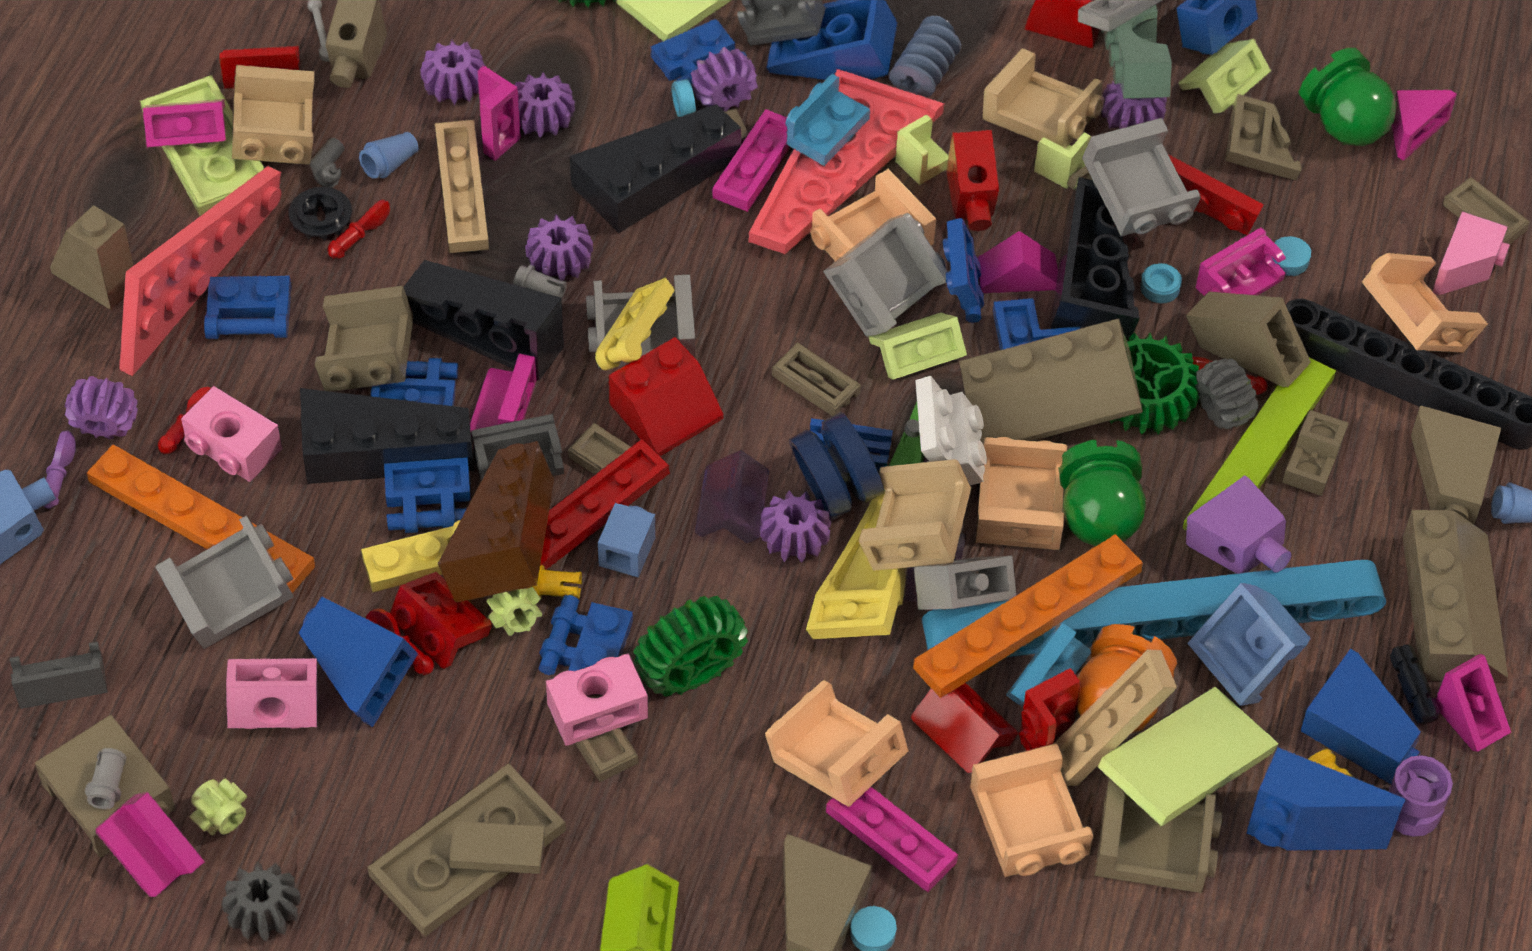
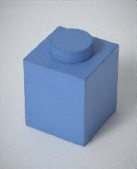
[598,503,655,577]

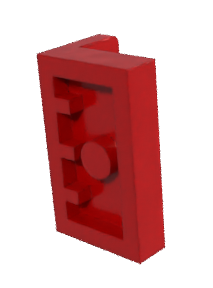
[390,572,493,669]
[1019,668,1080,751]

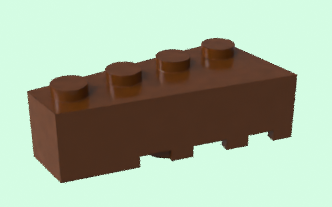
[438,441,554,602]

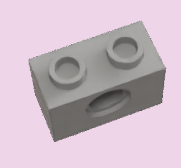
[914,556,1016,610]

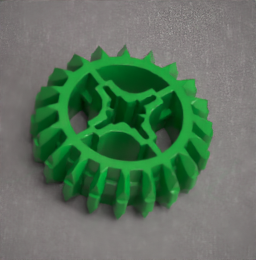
[1110,332,1199,435]
[633,596,748,697]

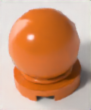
[1076,624,1177,734]

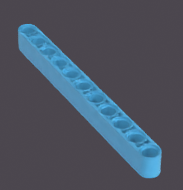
[922,560,1386,657]

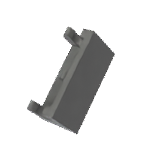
[737,0,826,46]
[471,414,564,481]
[10,641,108,709]

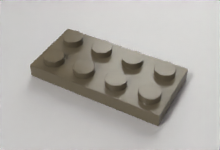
[367,763,566,937]

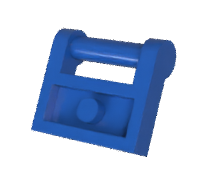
[204,276,291,339]

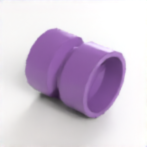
[1388,756,1453,837]

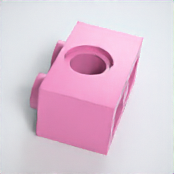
[181,386,282,482]
[546,654,648,746]
[226,659,317,729]

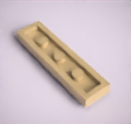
[435,120,489,253]
[1054,649,1177,786]

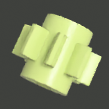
[486,587,542,636]
[190,778,247,835]

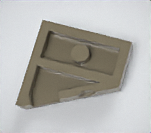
[1225,94,1301,180]

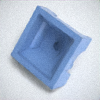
[1187,583,1310,706]

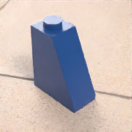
[299,596,418,728]
[1300,648,1421,784]

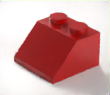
[608,337,724,456]

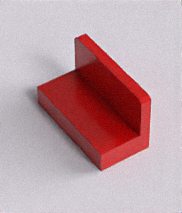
[219,46,301,89]
[911,683,1019,773]

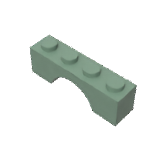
[1101,4,1172,99]

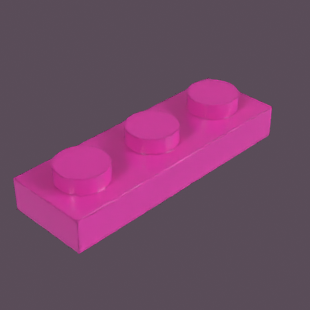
[713,109,790,212]
[826,787,958,892]

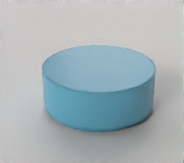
[672,79,696,117]
[1272,236,1311,276]
[1140,263,1182,303]
[850,906,897,951]

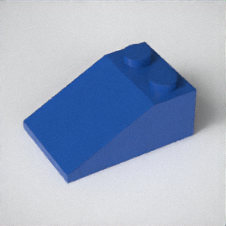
[766,0,897,80]
[1246,747,1405,850]

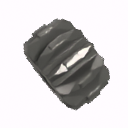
[1195,358,1258,429]
[222,861,301,941]

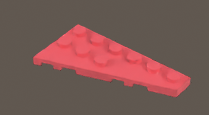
[749,69,944,254]
[119,166,281,376]

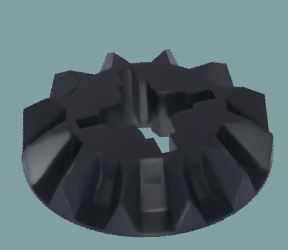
[289,187,353,241]

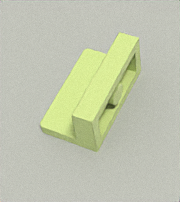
[1178,39,1271,113]
[869,313,967,379]

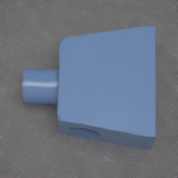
[0,470,56,564]

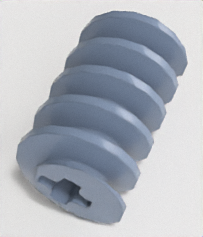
[889,16,961,97]

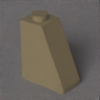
[50,205,134,310]
[1186,291,1311,387]
[1411,406,1501,525]
[783,834,871,951]

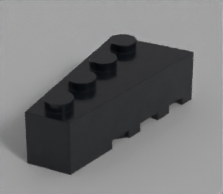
[569,104,741,233]
[1050,177,1140,341]
[403,260,564,381]
[300,388,474,484]

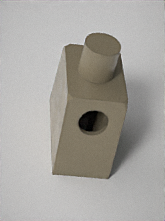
[326,0,387,88]

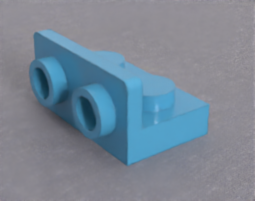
[785,74,870,166]
[1006,622,1091,708]

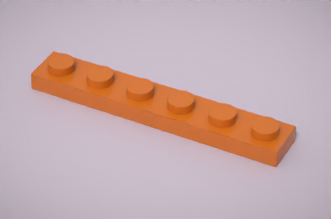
[87,445,315,593]
[913,534,1143,698]

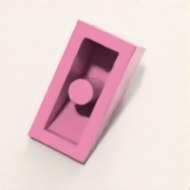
[1433,212,1510,295]

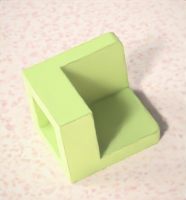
[895,115,948,185]
[1034,132,1091,189]

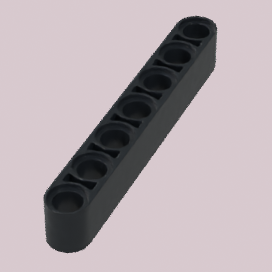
[1286,298,1532,450]

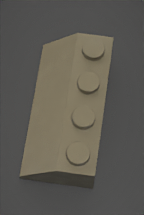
[959,319,1143,444]
[1403,510,1508,682]

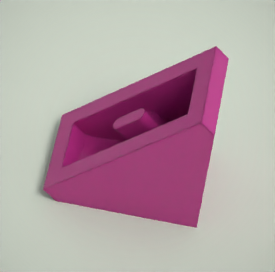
[1392,90,1457,161]
[977,231,1058,293]
[1436,654,1511,752]

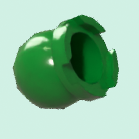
[1299,48,1397,147]
[1058,440,1146,546]

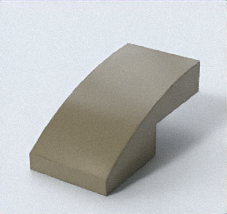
[1282,410,1349,496]

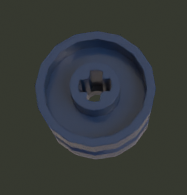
[789,412,884,521]

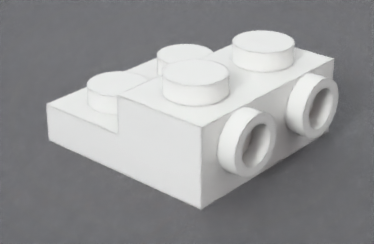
[915,376,987,485]

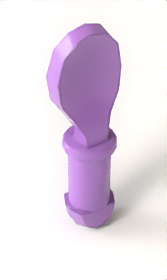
[43,430,76,509]

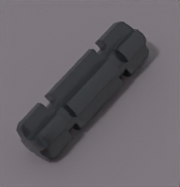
[1390,644,1440,725]

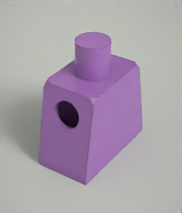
[1186,475,1291,574]

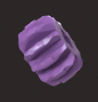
[421,39,485,105]
[691,47,758,112]
[515,72,575,138]
[1102,81,1167,129]
[525,214,593,281]
[65,376,138,439]
[760,490,831,563]

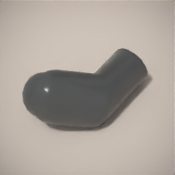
[310,138,345,188]

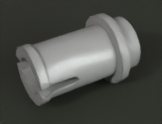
[513,265,567,299]
[85,748,127,809]

